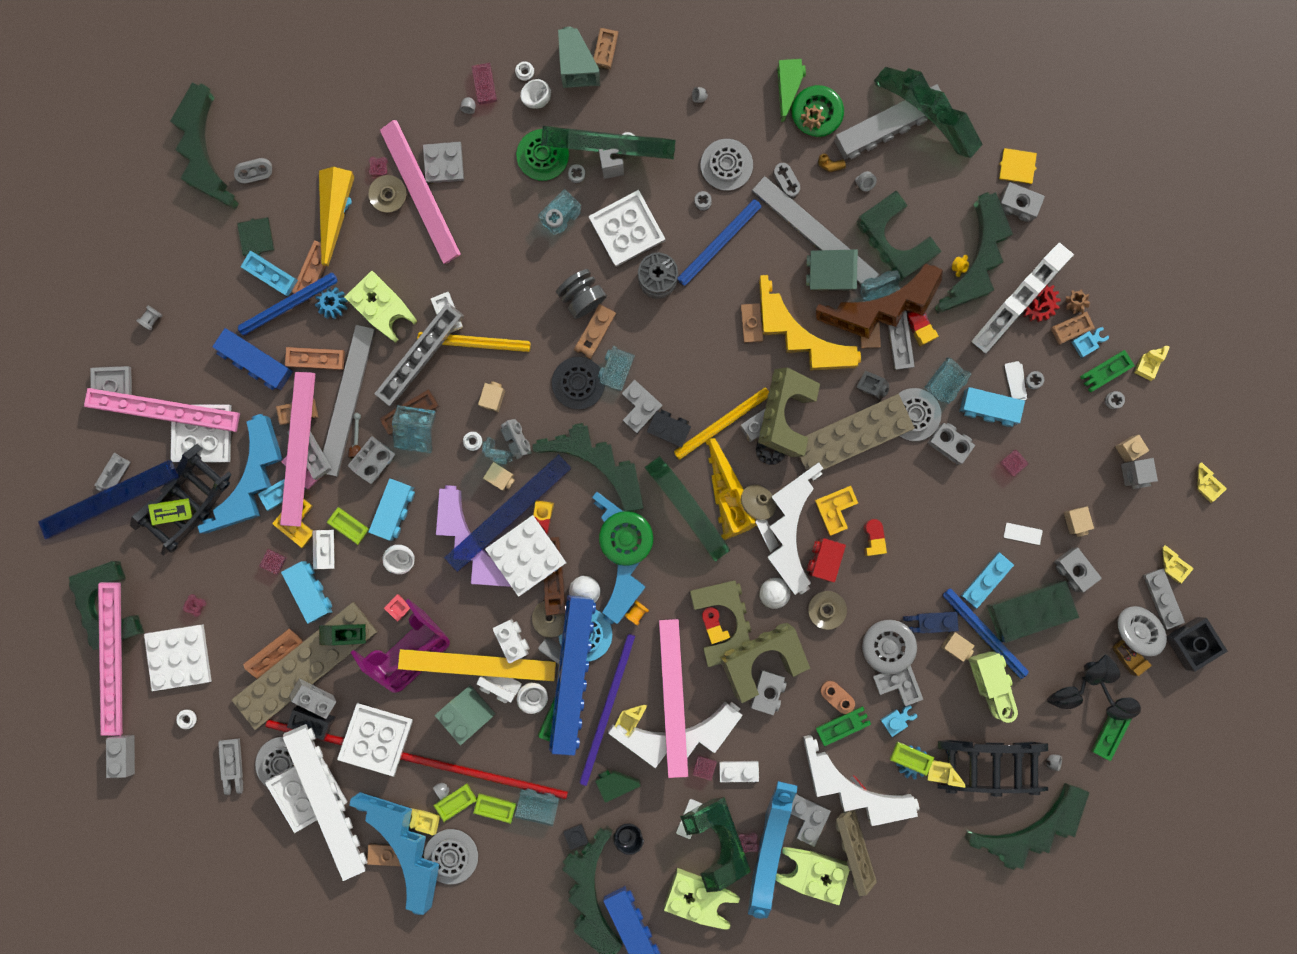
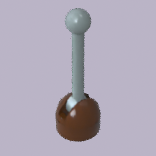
[348,413,361,459]

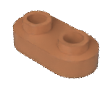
[820,681,855,714]

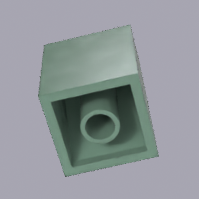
[558,27,601,88]
[806,249,858,291]
[434,685,496,746]

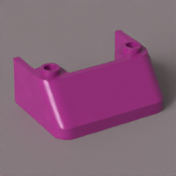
[350,599,450,693]

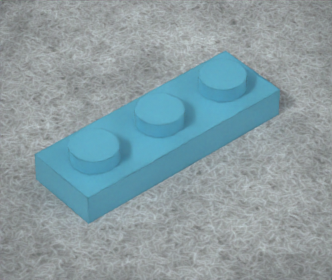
[241,251,298,296]
[961,552,1014,609]

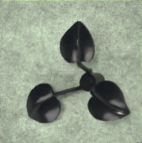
[1047,654,1141,720]

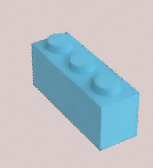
[959,387,1025,427]
[369,478,415,541]
[281,561,332,624]

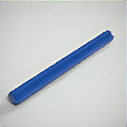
[678,199,761,286]
[238,273,338,335]
[943,588,1029,679]

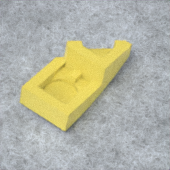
[1134,346,1170,381]
[1197,462,1227,503]
[1162,545,1194,584]
[615,704,647,735]
[927,760,965,788]
[409,808,440,835]

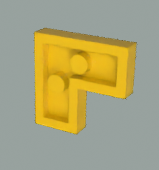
[815,486,858,536]
[272,498,313,548]

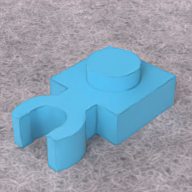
[1071,327,1109,358]
[880,705,917,737]

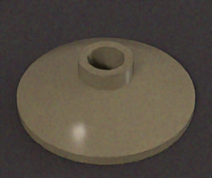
[368,175,407,213]
[741,485,776,520]
[808,591,847,630]
[532,600,566,638]

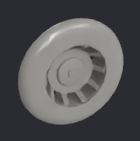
[701,139,753,190]
[898,388,941,441]
[1118,606,1167,656]
[862,620,917,674]
[255,737,294,787]
[424,829,478,884]

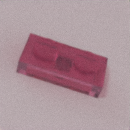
[472,63,497,105]

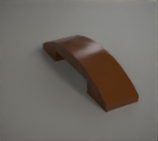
[544,537,565,616]

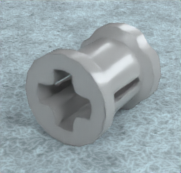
[136,305,163,330]

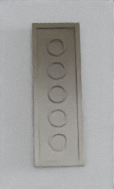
[800,394,915,471]

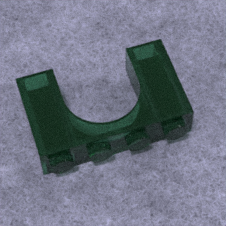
[857,190,942,281]
[69,561,144,650]
[680,797,751,892]

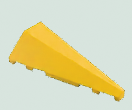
[319,167,354,266]
[706,438,757,540]

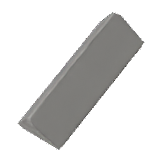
[538,637,561,664]

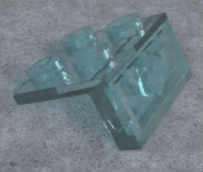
[392,405,436,453]

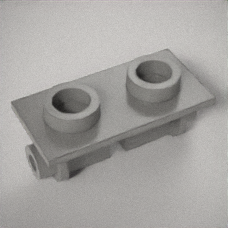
[500,419,532,460]
[94,453,131,495]

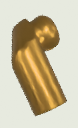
[818,154,846,172]

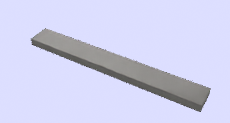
[752,176,879,289]
[323,325,376,477]

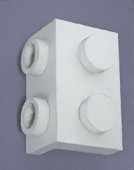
[493,619,530,663]
[477,676,522,703]

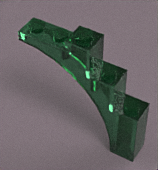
[874,67,983,158]
[532,423,644,512]
[965,783,1089,870]
[562,825,623,954]

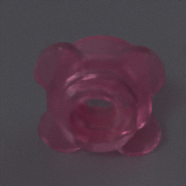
[369,157,388,176]
[183,594,206,617]
[738,832,759,853]

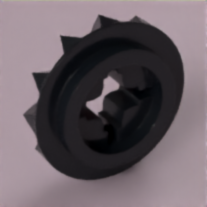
[756,442,785,465]

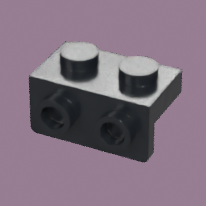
[647,409,691,447]

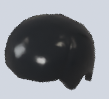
[613,823,644,855]

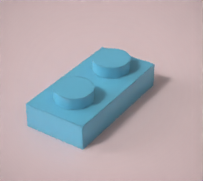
[258,479,285,511]

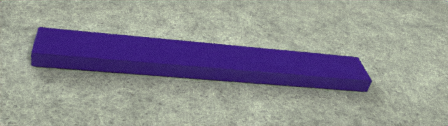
[579,634,635,786]

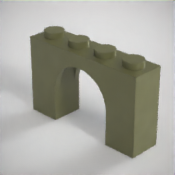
[758,368,820,457]
[690,580,752,667]
[719,623,810,703]

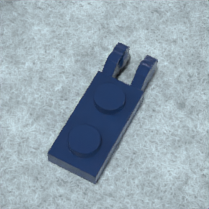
[903,612,959,633]

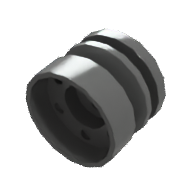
[638,252,678,299]
[556,269,607,319]

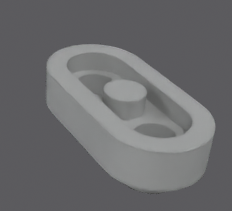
[234,158,272,183]

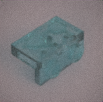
[860,270,900,302]
[598,346,635,392]
[925,357,971,404]
[482,437,513,465]
[515,789,559,826]

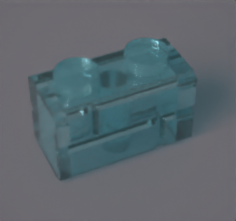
[538,189,581,235]

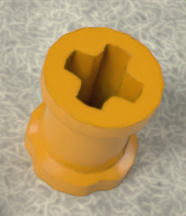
[624,600,649,626]

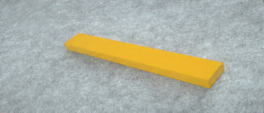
[398,649,556,681]

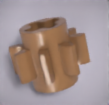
[800,105,825,131]
[1065,290,1090,314]

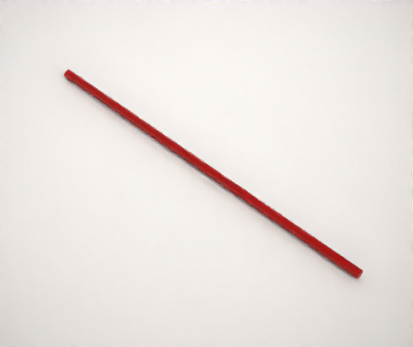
[266,720,568,799]

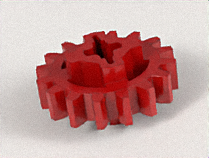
[1023,284,1061,322]

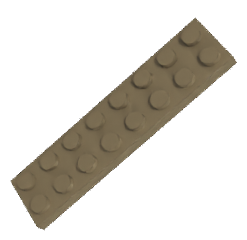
[232,602,378,730]

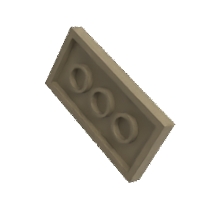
[836,810,877,897]

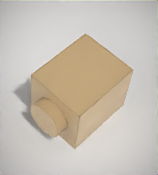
[478,381,505,412]
[1115,435,1149,463]
[483,462,515,491]
[1063,506,1094,537]
[941,632,974,662]

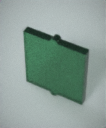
[237,217,274,256]

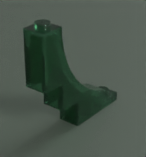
[170,82,239,210]
[541,126,676,160]
[935,192,1013,314]

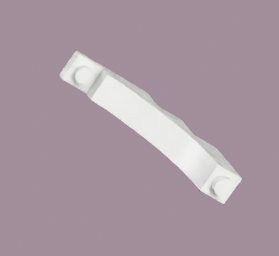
[971,243,1074,353]
[768,462,823,595]
[608,702,743,768]
[803,735,919,826]

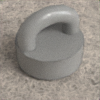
[855,171,877,191]

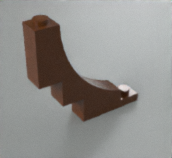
[816,264,943,339]

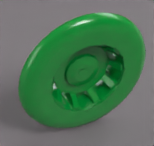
[792,85,844,137]
[516,129,569,181]
[599,511,653,566]

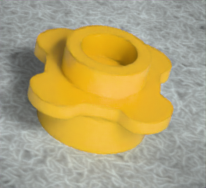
[952,255,969,277]

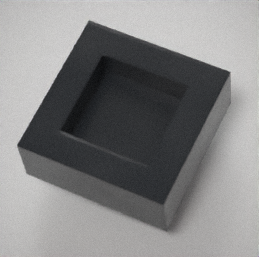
[563,823,589,850]

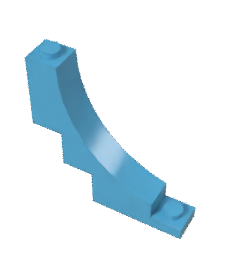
[198,414,283,534]
[592,492,645,624]
[748,781,797,919]
[350,792,439,915]

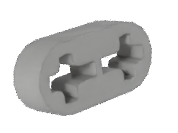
[773,163,800,198]

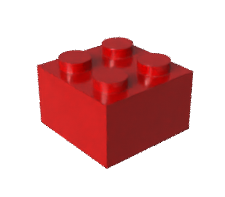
[806,538,846,583]

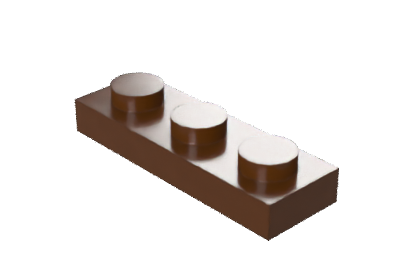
[379,389,439,435]

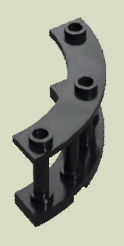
[130,444,231,556]
[938,740,1048,797]

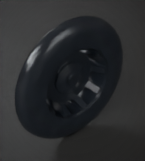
[552,357,605,409]

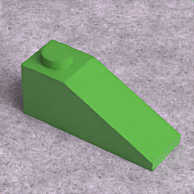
[777,59,806,122]

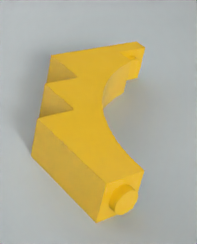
[759,275,861,370]

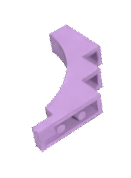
[436,485,511,586]

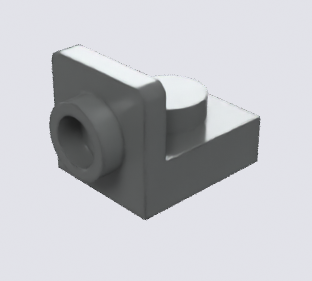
[856,371,889,401]

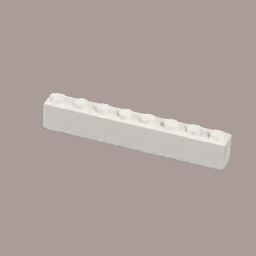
[283,724,368,881]

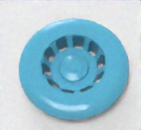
[559,610,612,661]

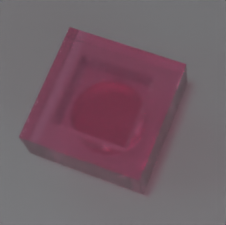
[1000,449,1029,477]
[259,549,287,575]
[692,755,717,781]

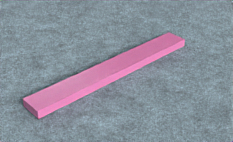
[380,120,461,264]
[280,372,315,527]
[84,388,240,432]
[98,582,123,736]
[659,619,688,778]

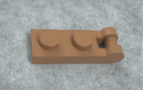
[574,304,616,359]

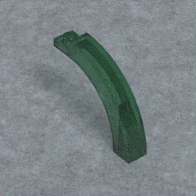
[644,456,730,562]

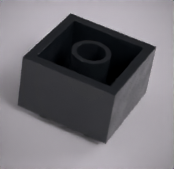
[1166,617,1228,672]

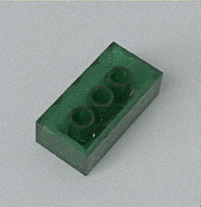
[987,580,1079,643]

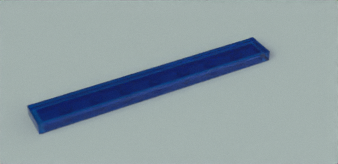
[444,454,571,573]
[38,460,179,539]

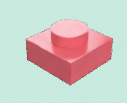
[384,594,410,622]

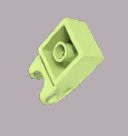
[345,271,418,343]
[968,651,1018,723]
[775,847,850,905]
[664,868,740,929]

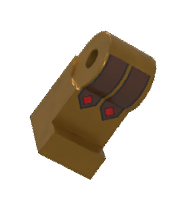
[1112,639,1152,676]

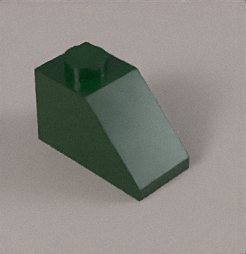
[319,624,366,646]
[595,770,641,803]

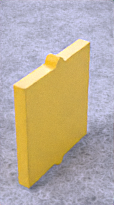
[999,148,1037,184]

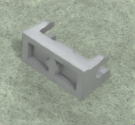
[599,149,624,179]

